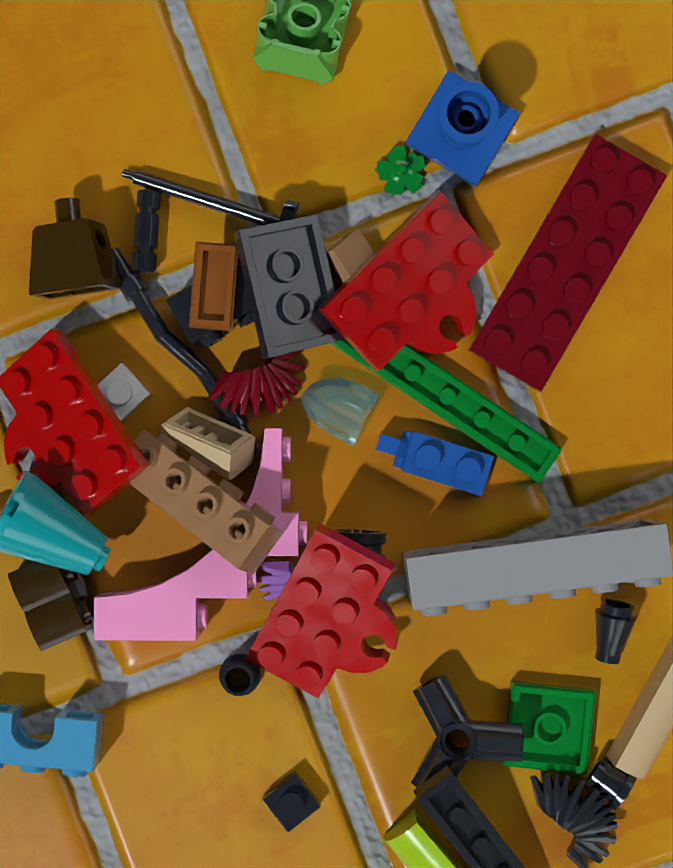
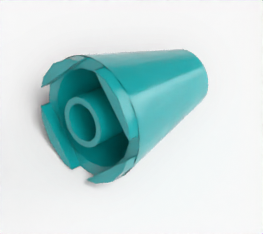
[0,471,111,575]

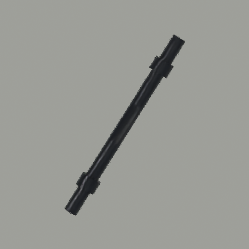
[112,248,262,459]

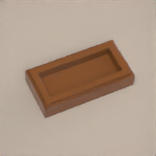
[189,241,239,331]

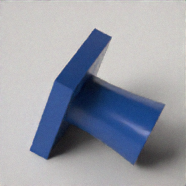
[405,70,520,187]

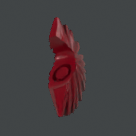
[208,349,305,416]

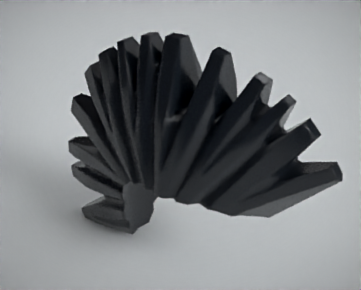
[530,773,618,868]

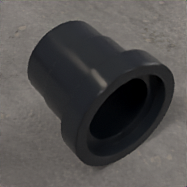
[219,653,261,696]
[585,758,637,811]

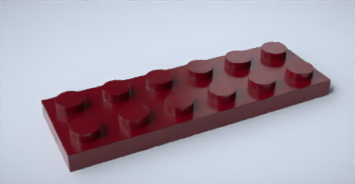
[468,133,668,392]

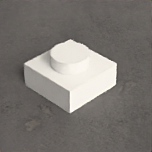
[97,363,151,422]

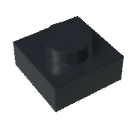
[262,770,321,832]

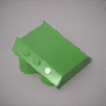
[252,0,353,86]

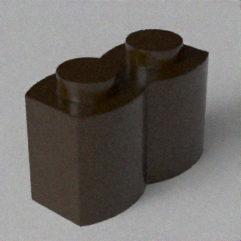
[8,562,94,651]

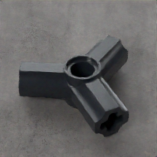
[411,673,524,788]

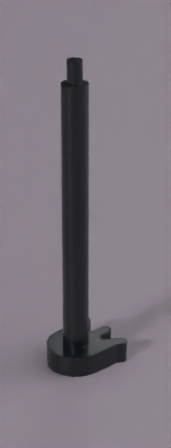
[122,169,301,226]

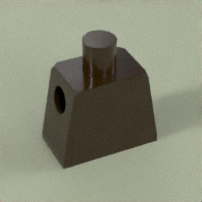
[29,198,121,300]

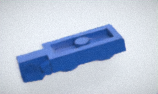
[375,430,494,496]

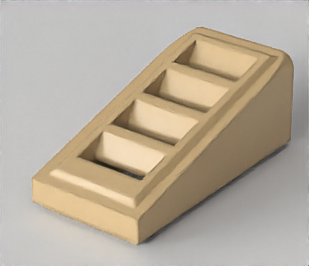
[161,407,255,480]

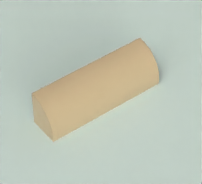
[606,635,673,780]

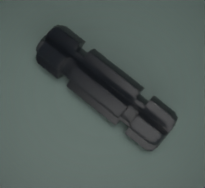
[132,189,161,272]

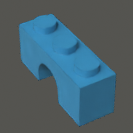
[0,704,104,777]

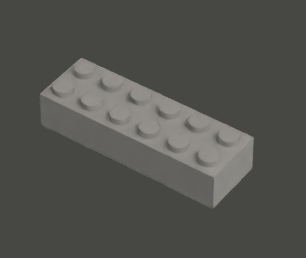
[402,519,673,616]

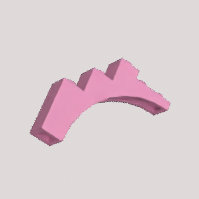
[94,428,308,641]

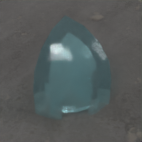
[302,378,379,446]

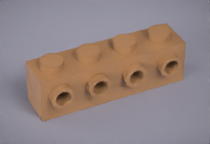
[129,430,284,574]

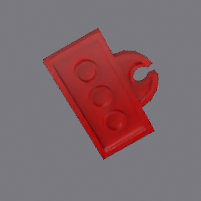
[319,192,494,371]
[0,329,150,516]
[245,523,400,699]

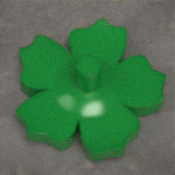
[375,145,426,196]

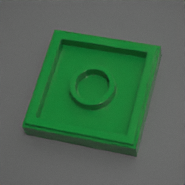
[502,681,596,775]

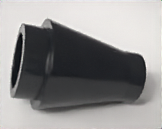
[595,599,637,664]

